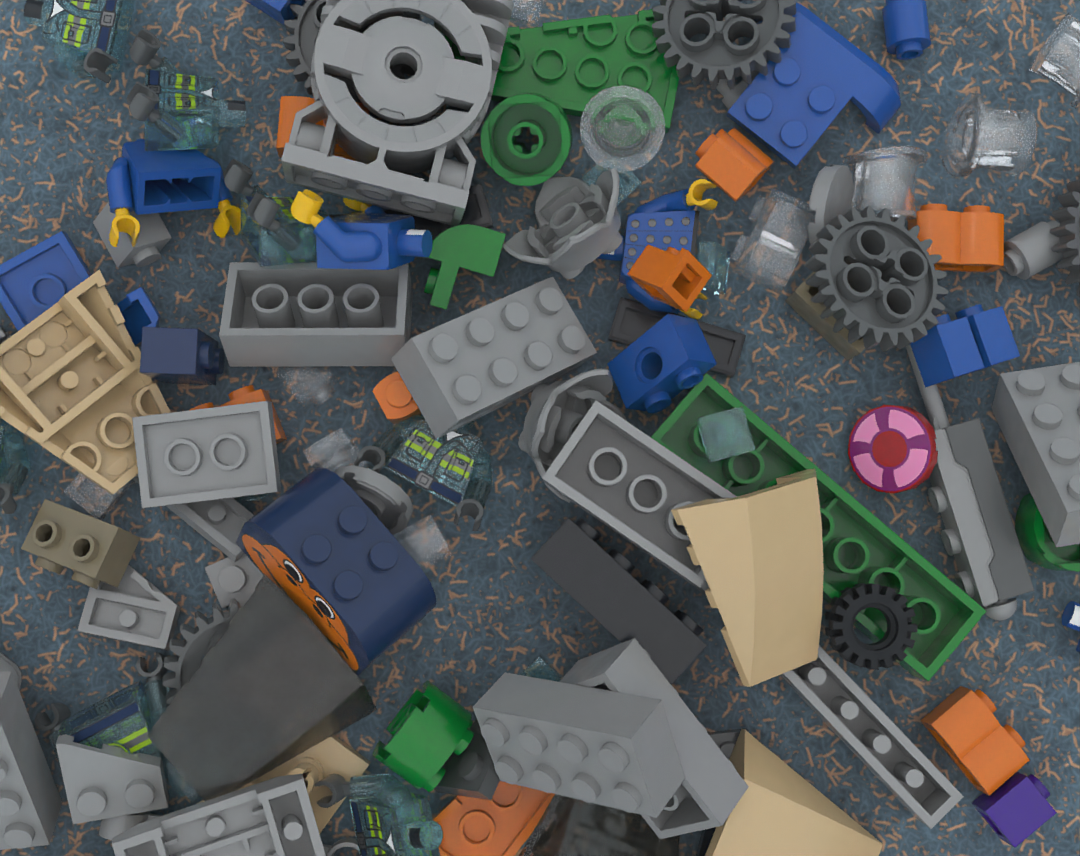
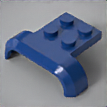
[726,2,901,169]
[0,231,161,345]

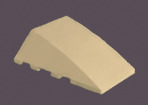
[0,269,171,495]
[671,469,824,687]
[705,729,883,856]

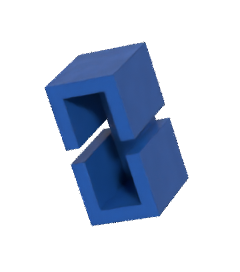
[910,304,1020,388]

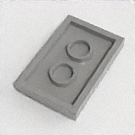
[132,401,282,508]

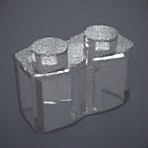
[730,188,816,294]

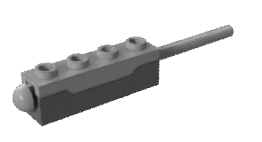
[906,344,1035,621]

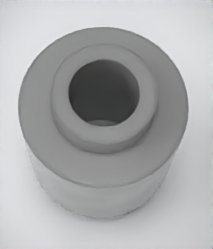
[1003,220,1063,280]

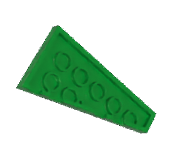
[444,9,691,133]

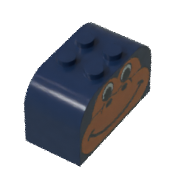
[236,467,436,679]

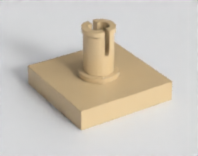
[250,710,371,834]

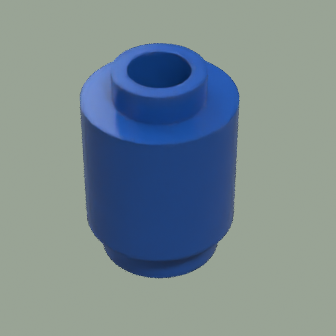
[882,0,931,60]

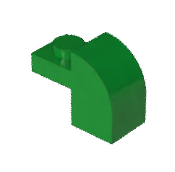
[424,224,506,310]

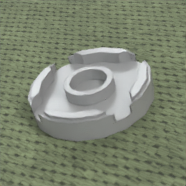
[807,164,854,245]
[334,465,414,534]

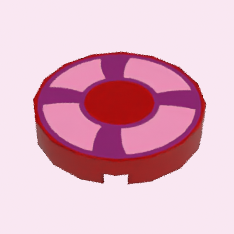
[848,405,938,494]

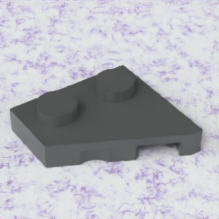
[434,719,500,800]

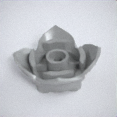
[503,168,623,279]
[518,368,627,503]

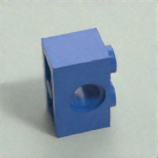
[607,313,717,413]

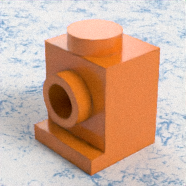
[627,245,712,312]

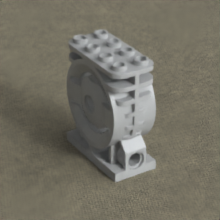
[281,0,514,226]

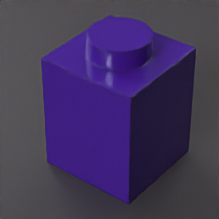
[972,772,1057,848]

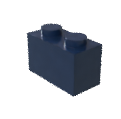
[140,327,225,385]

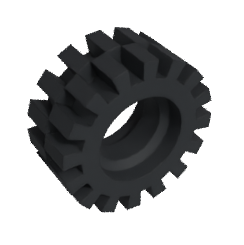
[825,583,917,670]

